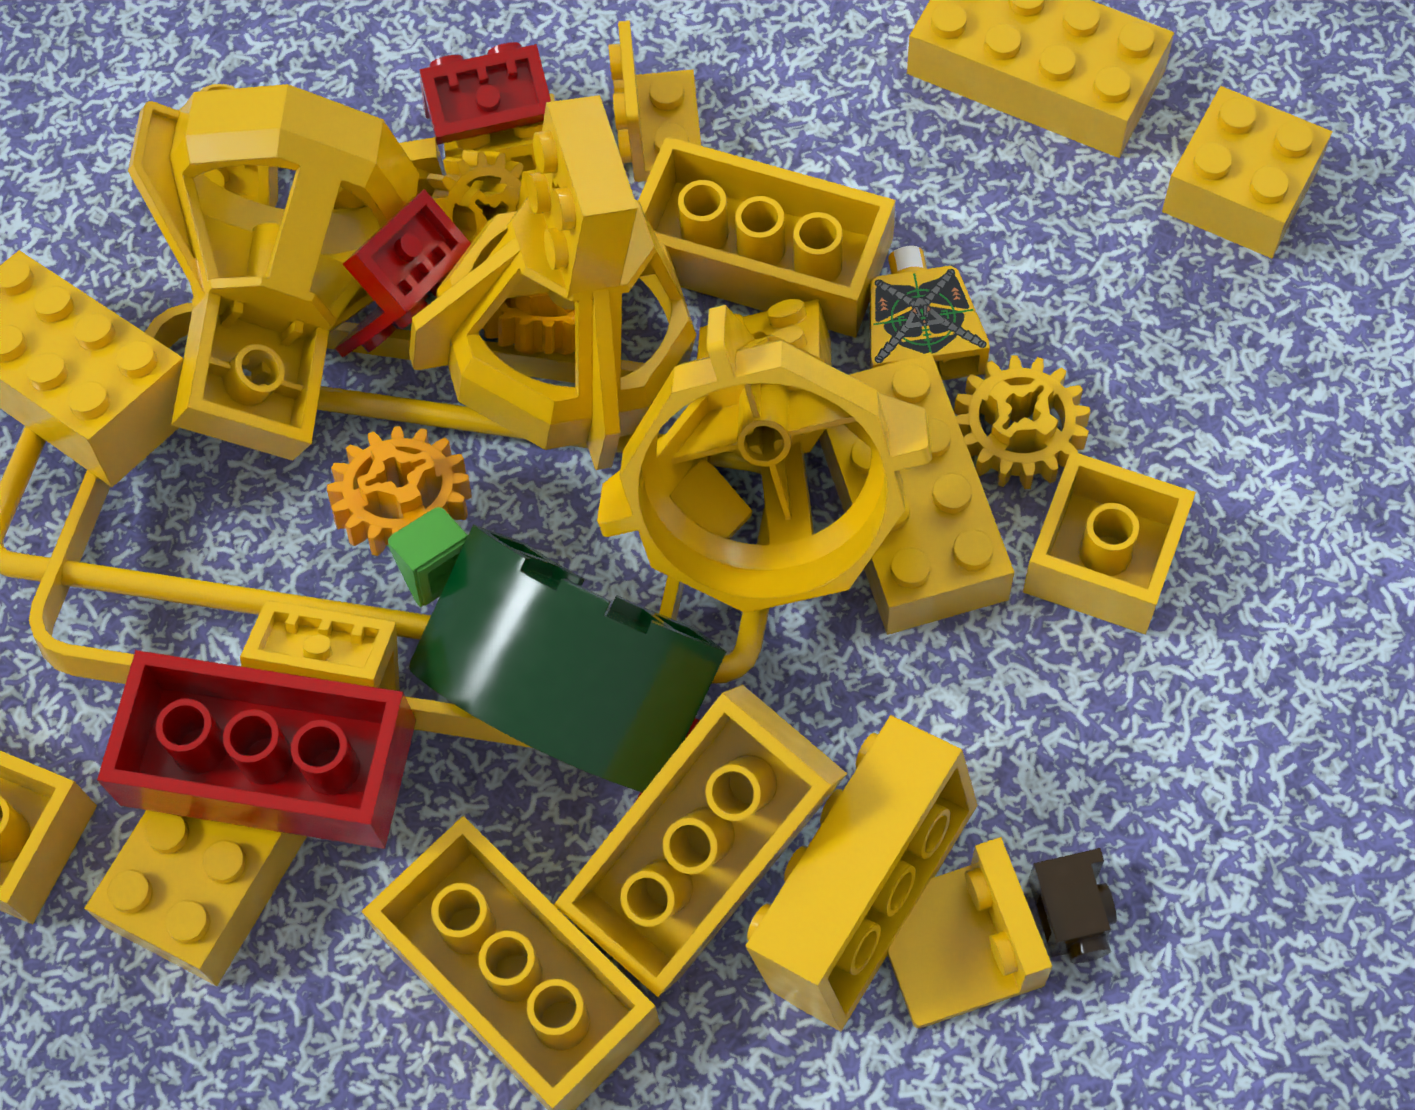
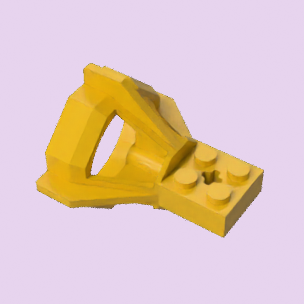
[128,84,419,461]
[409,95,697,470]
[597,298,932,613]

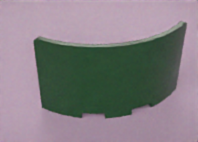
[409,525,727,793]

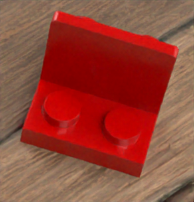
[419,42,551,145]
[334,189,471,358]

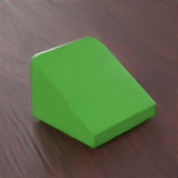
[388,507,468,608]

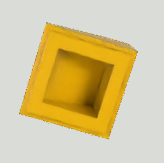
[670,458,752,539]

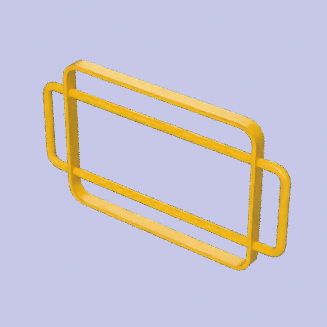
[0,303,770,748]

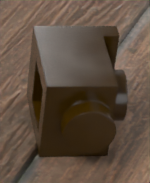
[1028,848,1117,963]

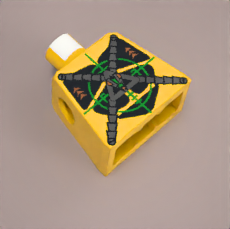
[870,246,990,380]

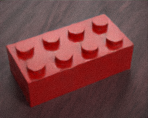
[97,650,416,849]

